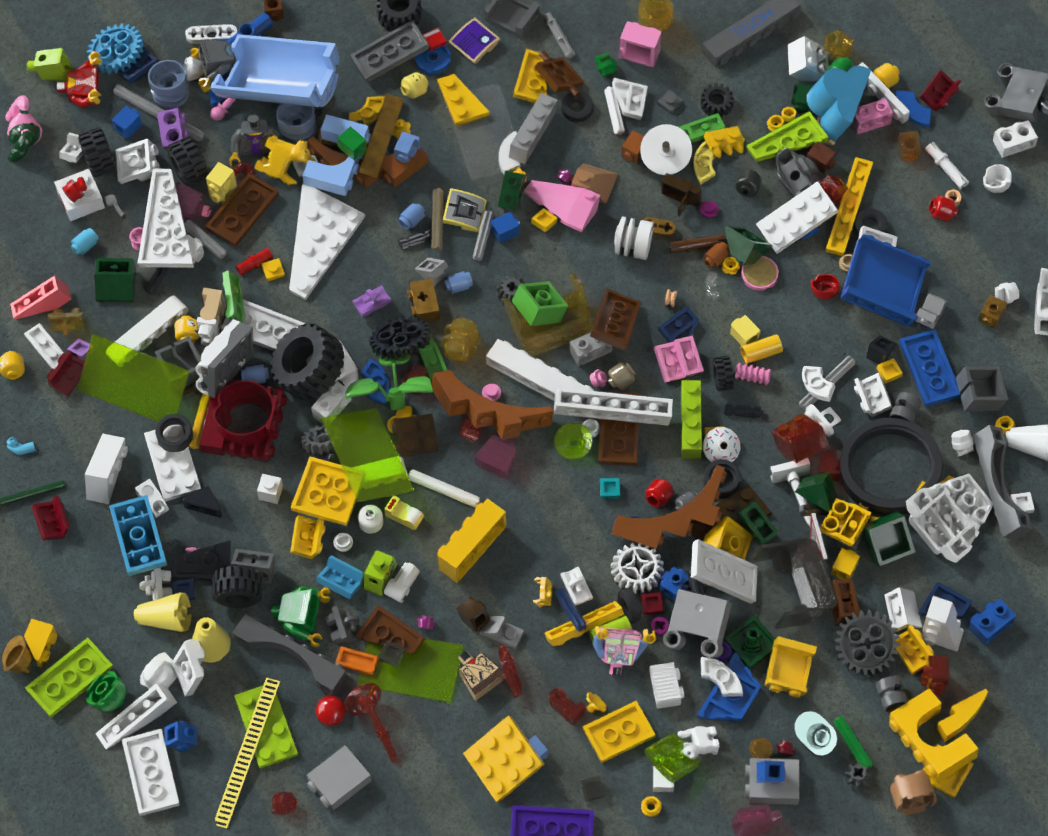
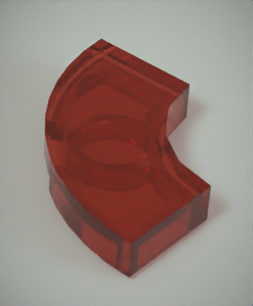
[498,644,522,697]

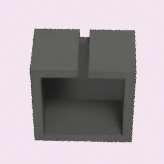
[155,336,201,392]
[956,366,1008,411]

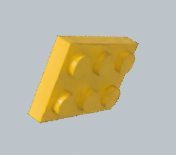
[583,701,655,763]

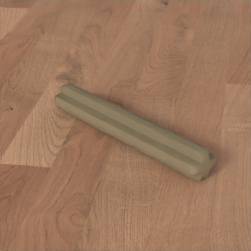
[432,188,444,252]

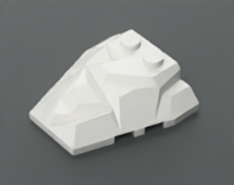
[906,474,993,563]

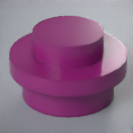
[557,170,574,186]
[700,201,719,218]
[417,615,437,630]

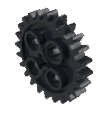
[369,316,431,360]

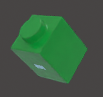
[337,126,367,160]

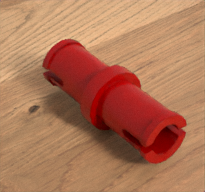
[235,248,273,276]

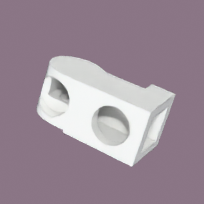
[135,479,169,518]

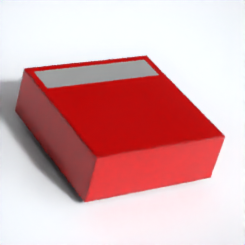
[423,28,447,51]

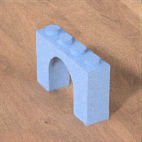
[302,114,371,196]

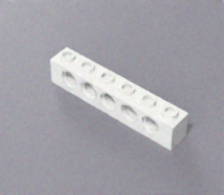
[554,388,673,425]

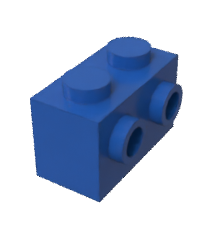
[969,599,1016,646]

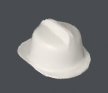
[140,652,178,689]

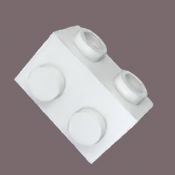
[854,373,893,417]

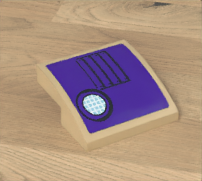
[449,18,501,64]

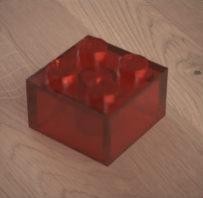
[771,413,829,464]

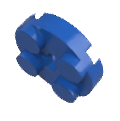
[415,45,451,76]

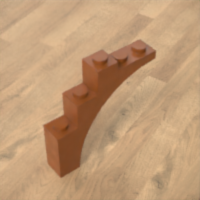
[307,137,428,188]
[431,370,554,440]
[611,465,727,549]

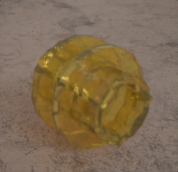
[638,0,674,32]
[441,318,481,363]

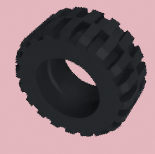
[271,323,344,400]

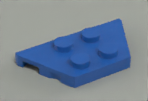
[697,652,761,722]

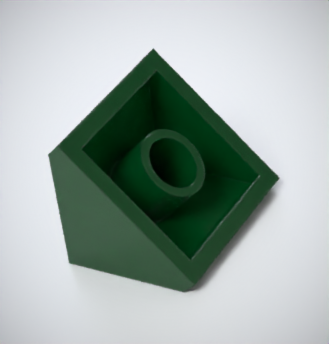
[795,471,837,512]

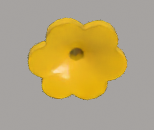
[392,119,411,139]
[586,692,607,713]

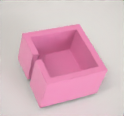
[619,21,661,68]

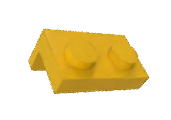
[290,515,326,559]
[894,625,934,675]

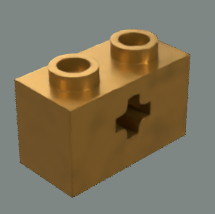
[407,278,440,322]

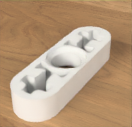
[185,25,238,44]

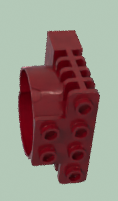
[199,379,287,462]

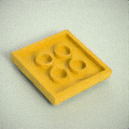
[291,457,365,526]
[463,716,545,802]

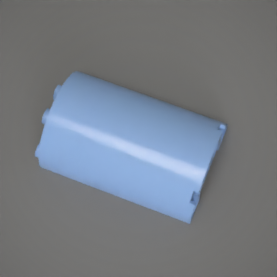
[211,34,339,107]

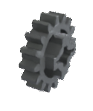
[301,424,344,455]

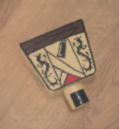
[458,651,505,701]

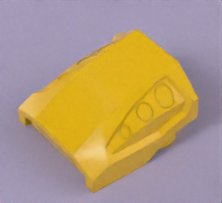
[819,498,871,546]

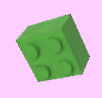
[512,281,568,326]

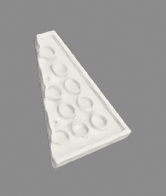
[289,184,365,301]

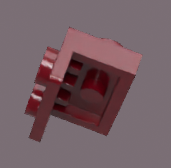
[919,70,961,111]
[47,350,89,397]
[32,496,70,541]

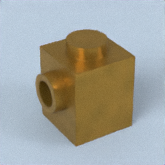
[978,295,1007,328]

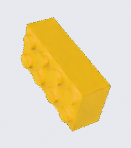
[437,498,506,583]

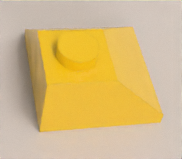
[703,516,752,560]

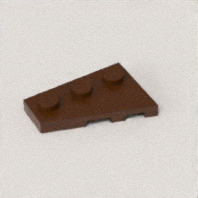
[355,605,426,655]

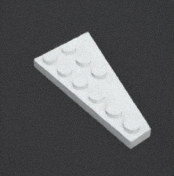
[138,169,194,268]

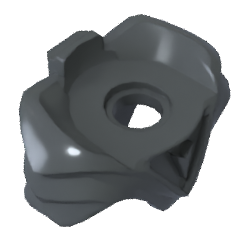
[776,148,820,197]

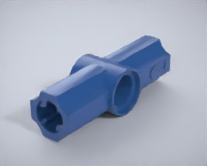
[226,13,274,49]

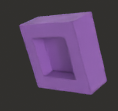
[67,338,94,361]

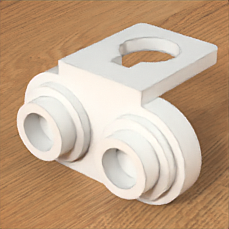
[804,404,841,437]

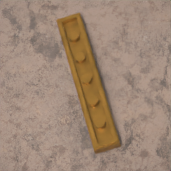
[359,93,404,178]

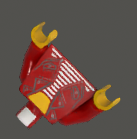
[57,51,102,108]

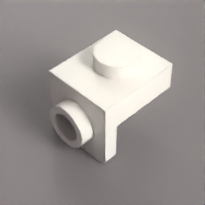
[59,133,83,163]

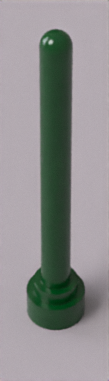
[0,481,66,506]

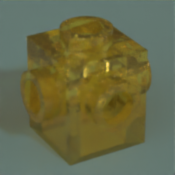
[824,29,853,59]

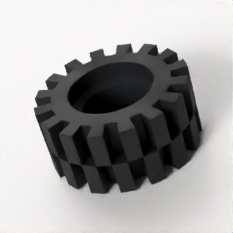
[701,83,734,117]
[712,356,734,391]

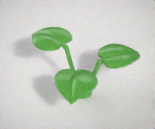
[345,354,433,410]

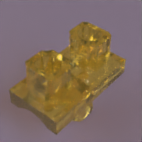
[48,308,85,336]

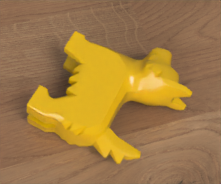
[254,135,316,186]

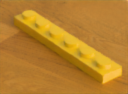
[825,157,873,256]

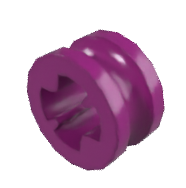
[651,617,669,637]

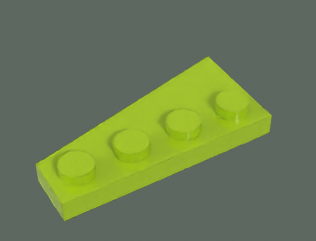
[747,111,829,162]

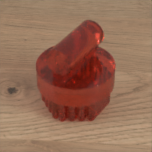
[459,417,481,443]
[271,791,297,815]

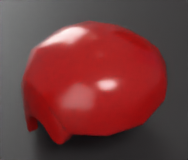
[811,274,840,300]
[315,696,347,726]

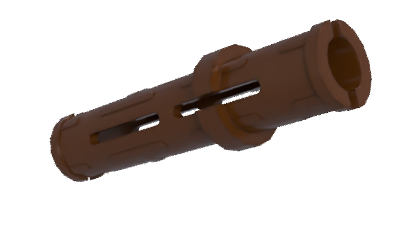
[669,233,726,254]

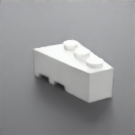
[85,434,128,504]
[921,596,964,652]

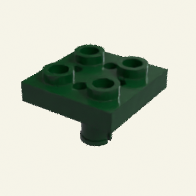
[724,615,776,670]

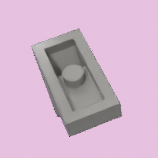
[415,258,449,286]
[480,616,524,649]

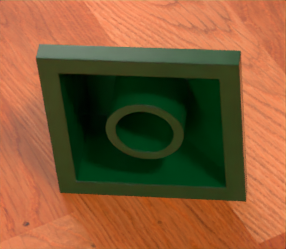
[725,226,772,265]

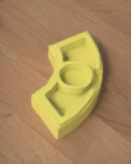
[693,141,716,185]

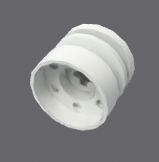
[614,216,654,260]

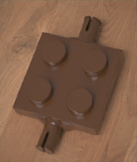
[535,50,584,98]

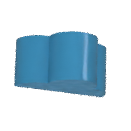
[807,66,871,141]
[109,495,167,576]

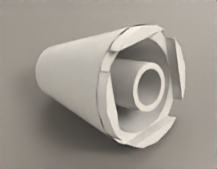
[1005,424,1048,461]

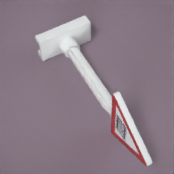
[770,457,827,560]

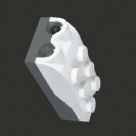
[195,319,253,398]

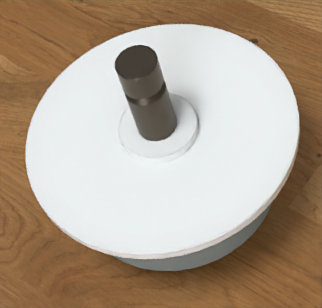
[640,124,692,175]

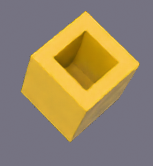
[831,548,860,579]

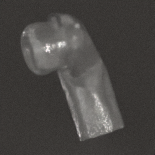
[706,272,719,301]

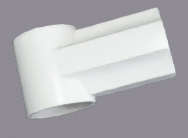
[384,562,420,603]

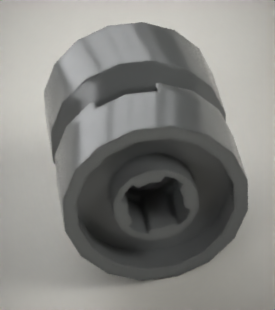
[889,392,922,423]
[876,676,908,712]

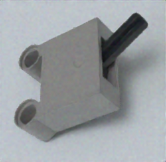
[663,569,732,659]

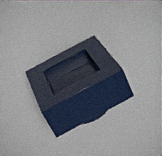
[173,579,195,600]

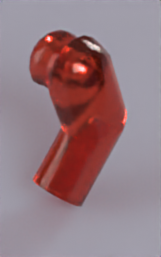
[231,163,256,177]

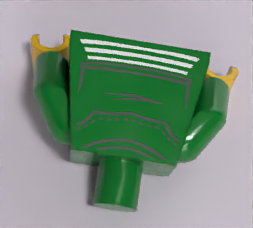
[271,586,331,647]

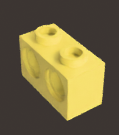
[206,162,237,204]

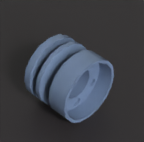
[148,60,190,109]
[276,103,317,145]

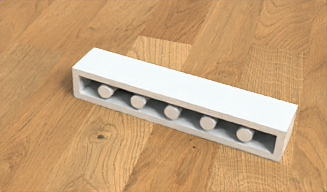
[486,339,594,401]

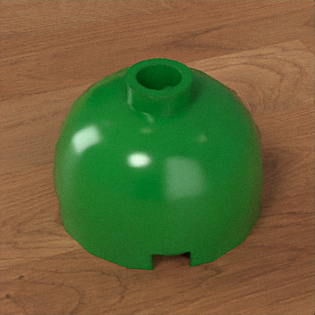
[86,671,127,712]

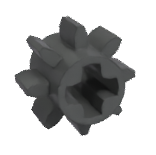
[844,762,871,789]

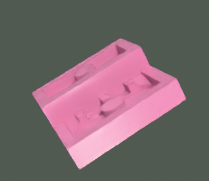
[654,336,704,383]

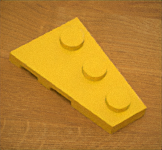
[437,74,490,126]

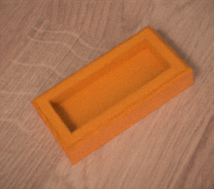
[335,646,379,676]

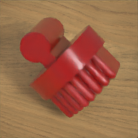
[62,177,87,202]

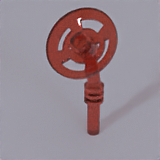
[345,683,399,763]

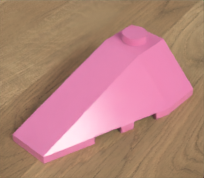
[524,180,601,232]

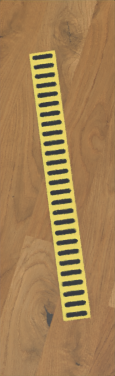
[215,678,280,828]

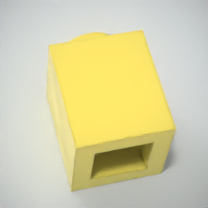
[730,315,760,346]

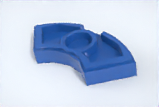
[895,90,931,128]
[361,359,390,406]

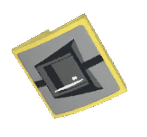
[443,188,487,232]

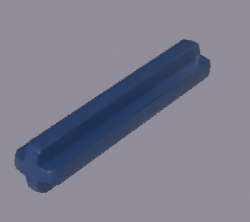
[555,588,587,631]

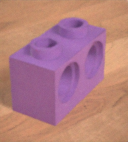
[157,108,190,151]

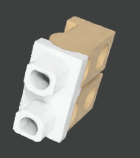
[197,288,226,346]

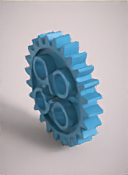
[87,23,145,74]

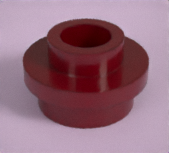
[776,741,796,756]

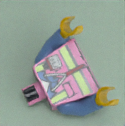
[593,625,656,675]

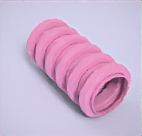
[735,363,771,386]

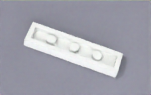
[858,62,910,124]

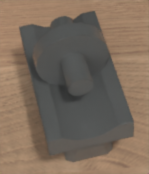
[325,605,360,644]

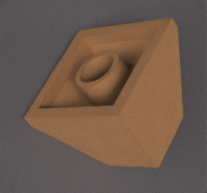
[571,163,618,204]

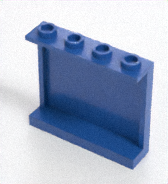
[840,234,931,326]

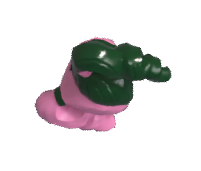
[6,95,42,162]

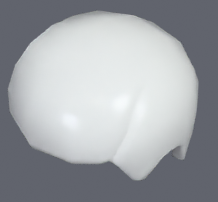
[983,165,1012,193]

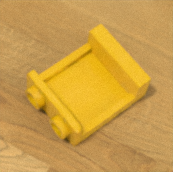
[764,636,817,698]

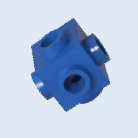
[659,566,690,602]
[165,721,197,752]

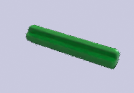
[833,716,873,770]

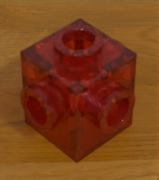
[819,175,848,204]

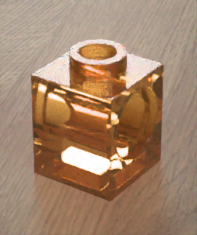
[898,131,921,162]

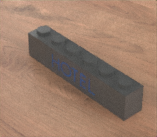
[702,0,801,67]

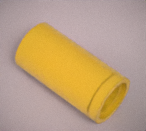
[740,334,783,364]

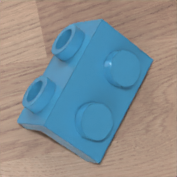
[316,556,364,599]

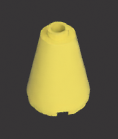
[134,592,191,632]
[192,618,231,663]

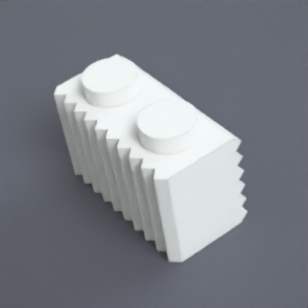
[649,662,684,709]

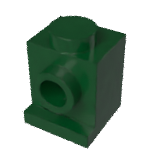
[791,83,812,114]

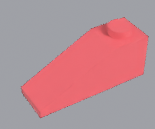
[10,275,72,319]

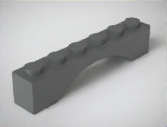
[973,425,1033,541]
[232,614,347,696]

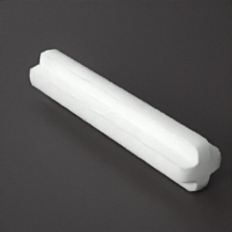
[605,86,625,135]

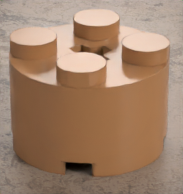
[890,770,937,815]

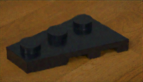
[170,540,231,579]

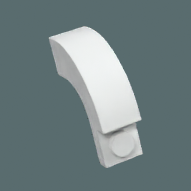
[1034,268,1048,335]

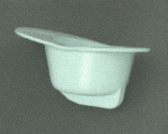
[795,711,837,755]

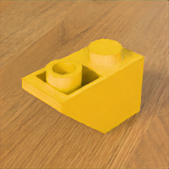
[24,619,58,667]

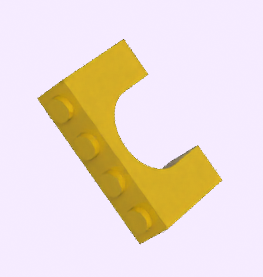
[889,689,978,782]

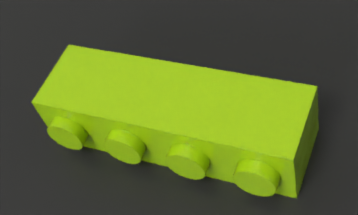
[681,380,702,459]

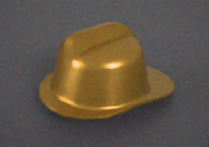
[2,635,33,674]

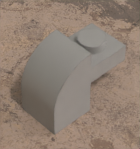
[916,293,948,329]

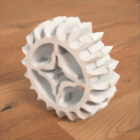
[611,542,664,594]

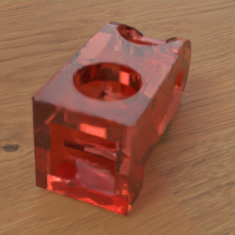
[549,688,586,726]

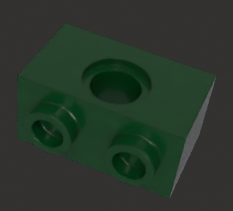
[498,170,526,211]
[736,501,779,545]

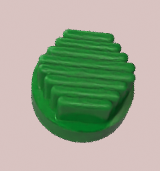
[595,52,618,77]

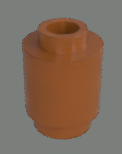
[704,242,730,269]

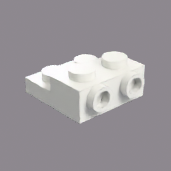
[116,139,160,184]
[173,639,205,696]

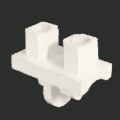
[560,566,593,606]
[139,567,173,600]

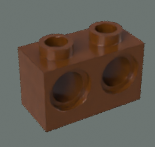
[827,579,860,626]

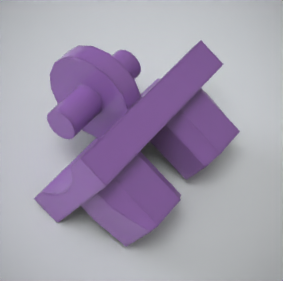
[352,285,391,317]

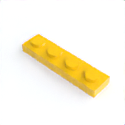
[544,601,624,647]

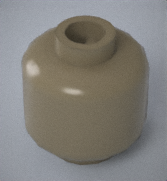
[607,362,636,390]

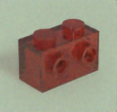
[921,656,949,696]

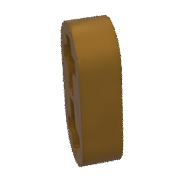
[643,217,675,238]

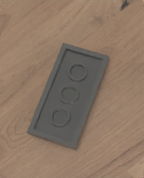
[350,20,430,83]

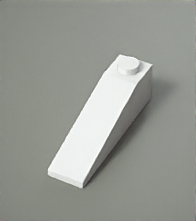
[96,683,177,750]

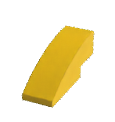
[936,689,988,742]

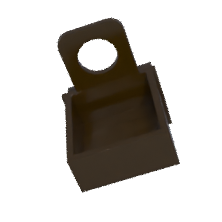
[661,173,701,217]

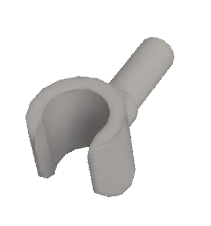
[105,194,125,217]

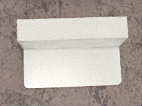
[885,587,922,632]

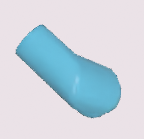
[7,437,36,455]

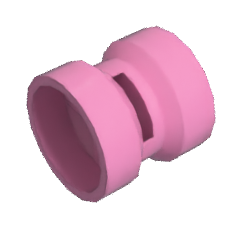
[130,227,143,252]

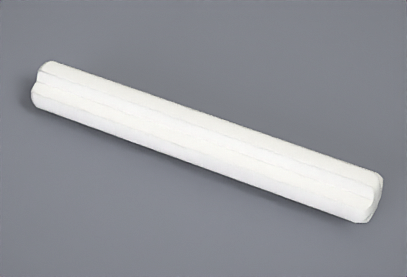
[408,469,480,507]

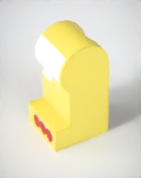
[385,495,424,530]

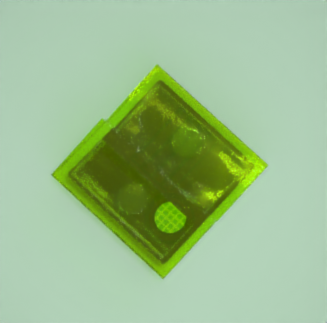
[644,733,701,783]

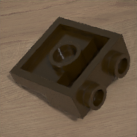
[391,413,439,458]

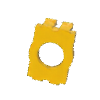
[533,577,552,607]

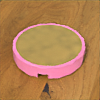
[741,256,779,291]

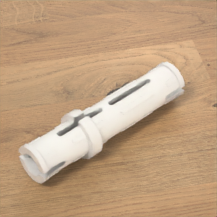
[925,142,969,190]

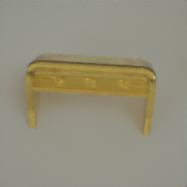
[503,273,594,356]

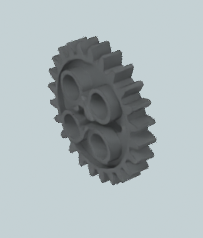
[834,609,900,675]

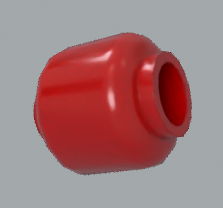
[929,196,958,222]
[645,479,674,508]

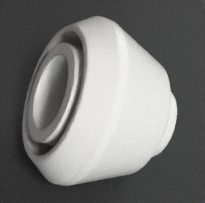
[184,56,204,81]

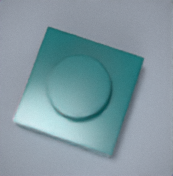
[600,478,620,499]

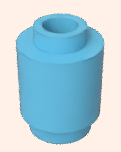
[71,228,99,255]

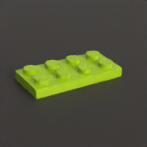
[25,638,114,718]
[234,686,298,769]

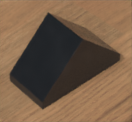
[866,335,897,364]
[182,485,222,518]

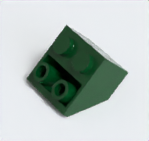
[94,258,136,302]

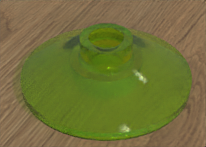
[554,423,593,460]

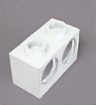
[993,120,1038,158]
[311,380,351,426]

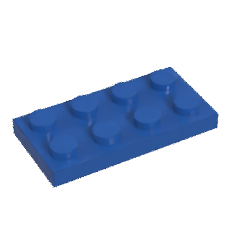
[899,329,962,407]

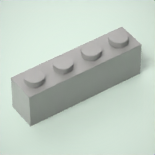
[509,93,558,164]

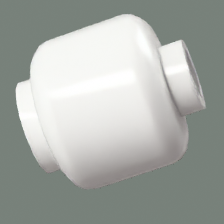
[358,505,384,534]

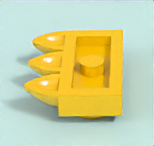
[704,126,745,158]

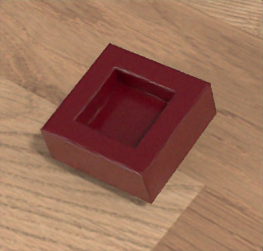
[641,592,663,615]

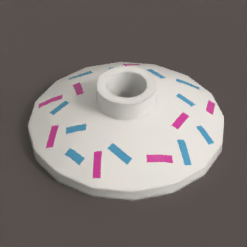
[703,427,740,463]

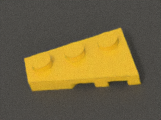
[512,49,547,103]

